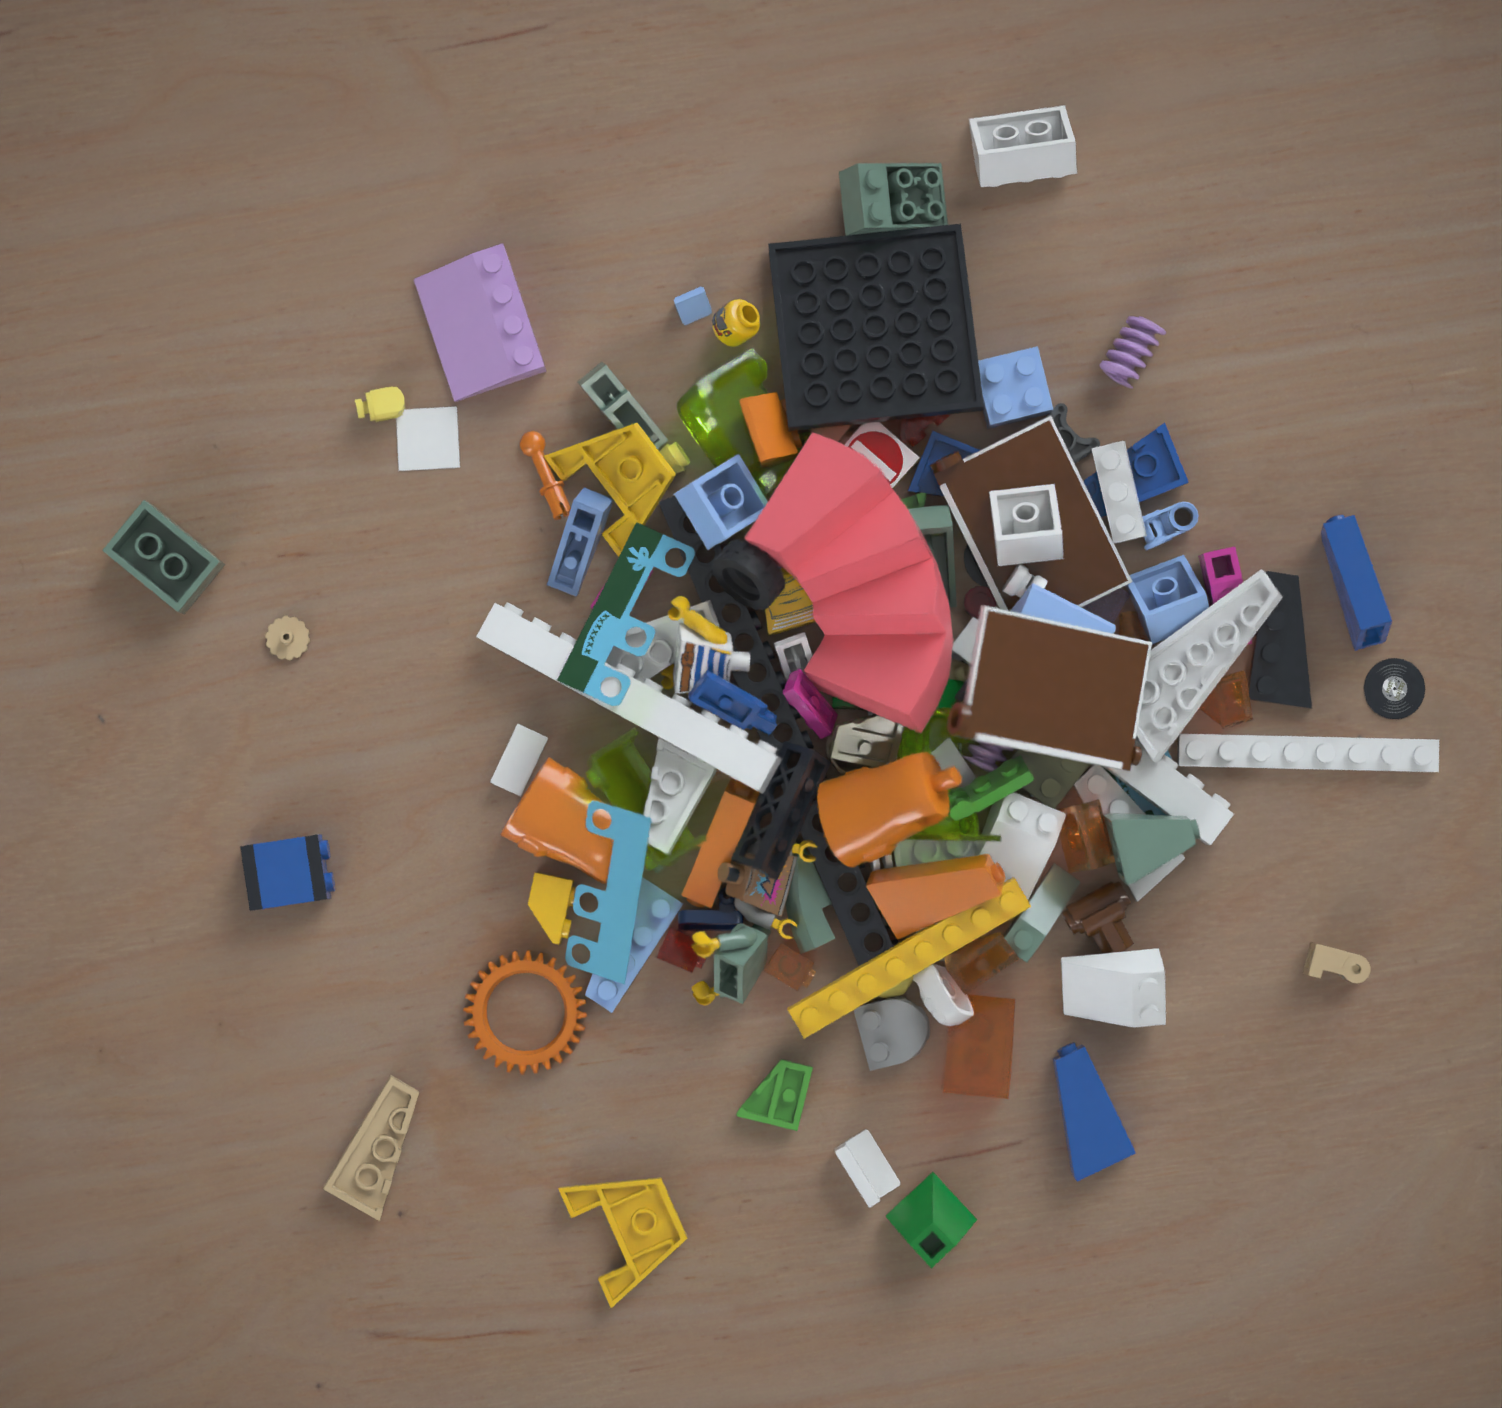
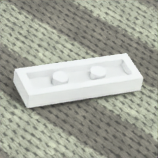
[1092,441,1147,544]

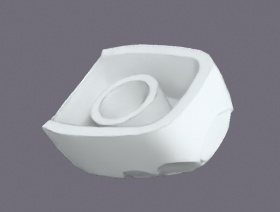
[912,964,974,1026]

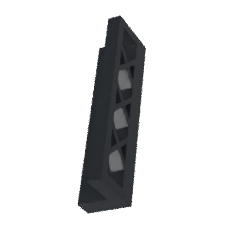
[731,741,831,881]

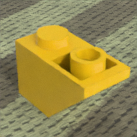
[528,872,576,945]

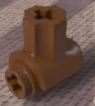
[1061,881,1134,954]

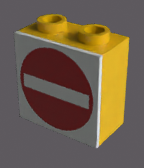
[844,422,920,489]

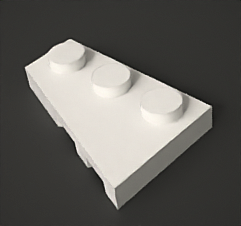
[643,738,717,856]

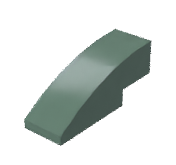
[577,362,668,449]
[785,848,835,954]

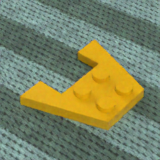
[543,423,676,557]
[558,1177,688,1308]

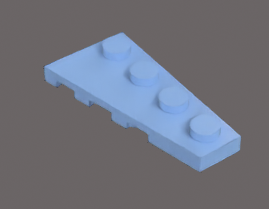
[585,877,684,1013]

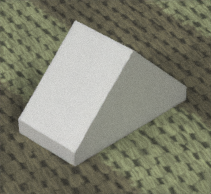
[773,632,812,682]

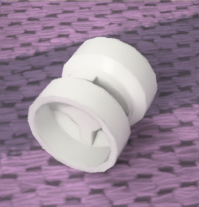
[1003,564,1047,598]

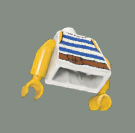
[660,596,750,695]

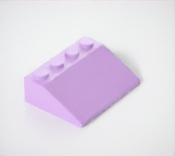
[414,243,546,402]

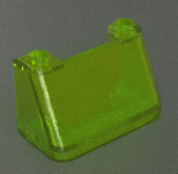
[677,348,811,498]

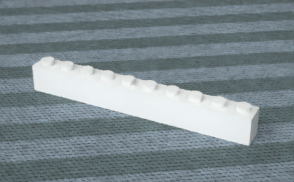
[476,602,782,794]
[952,617,1234,845]

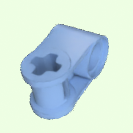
[1142,502,1199,551]

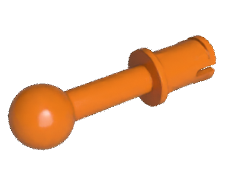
[520,431,571,520]

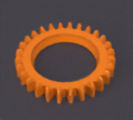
[463,950,587,1075]

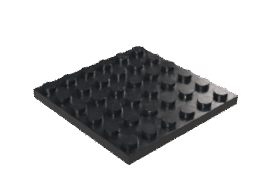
[768,224,984,431]

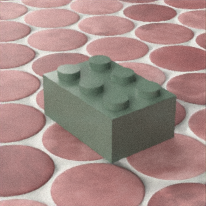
[102,500,226,614]

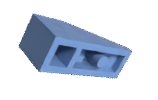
[547,488,613,597]

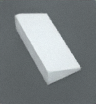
[490,724,548,796]

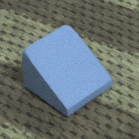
[674,287,712,325]

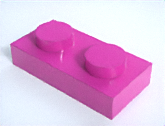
[783,669,838,739]

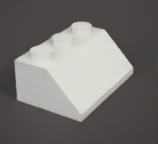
[969,105,1077,187]

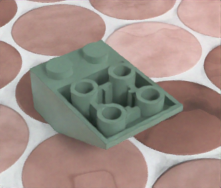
[839,163,948,236]

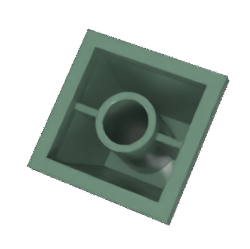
[1103,813,1200,885]

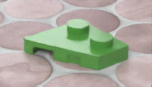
[736,1059,813,1131]

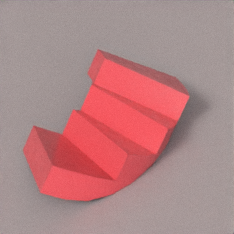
[745,432,953,733]

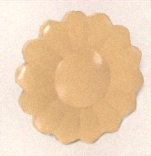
[265,616,310,661]

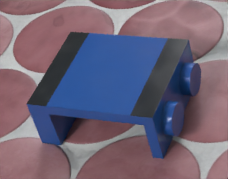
[240,834,335,911]

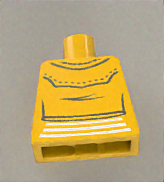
[765,568,816,636]

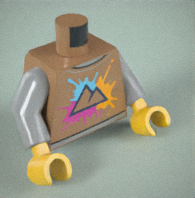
[718,840,817,939]

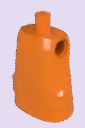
[817,752,962,867]
[500,757,647,884]

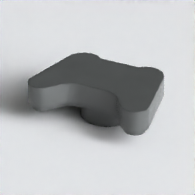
[1049,403,1100,464]

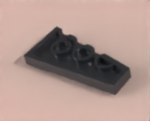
[1246,571,1312,709]

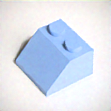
[1126,555,1209,645]

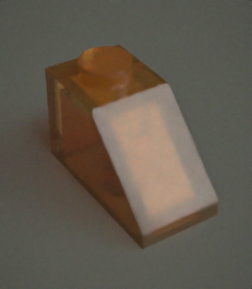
[944,932,1019,995]

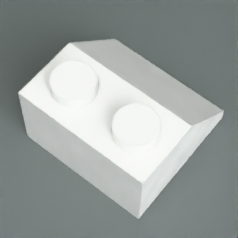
[989,484,1063,566]

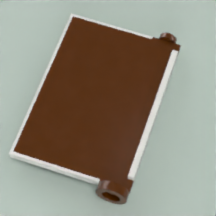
[929,415,1132,611]
[947,606,1152,771]

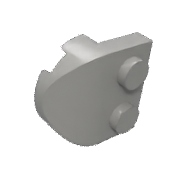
[854,996,930,1071]

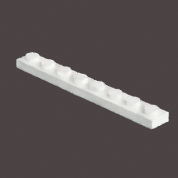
[1177,734,1439,772]

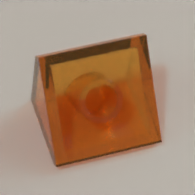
[1056,799,1115,873]

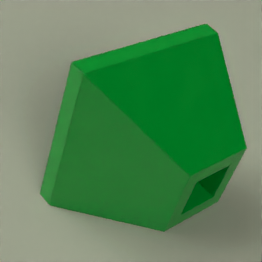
[885,1171,977,1269]

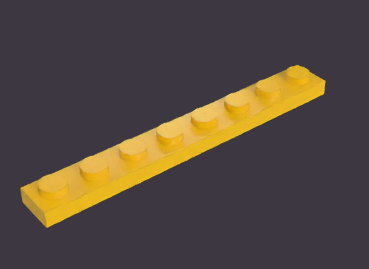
[787,877,1031,1038]

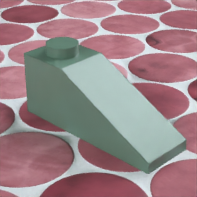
[998,863,1081,962]

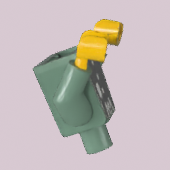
[691,923,771,1006]

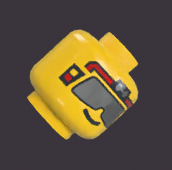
[712,299,760,347]

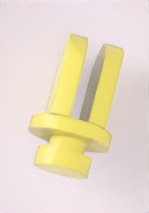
[355,386,405,422]

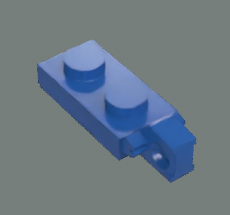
[689,670,777,735]

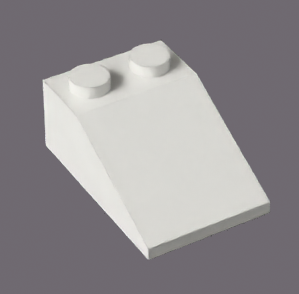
[974,792,1066,900]
[1061,948,1166,1028]

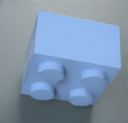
[978,346,1053,429]
[674,454,768,549]

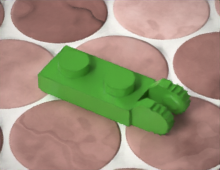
[948,755,1034,821]

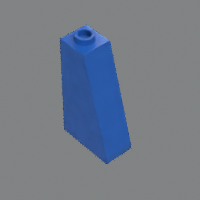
[1321,515,1392,651]
[1052,1042,1136,1182]

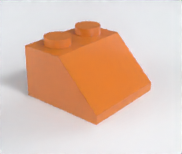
[739,392,802,470]

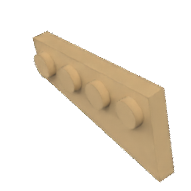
[323,1075,419,1221]

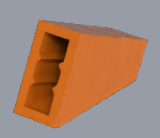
[681,777,760,908]
[866,854,1006,940]

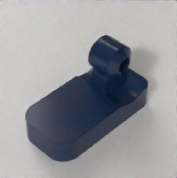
[678,887,744,931]

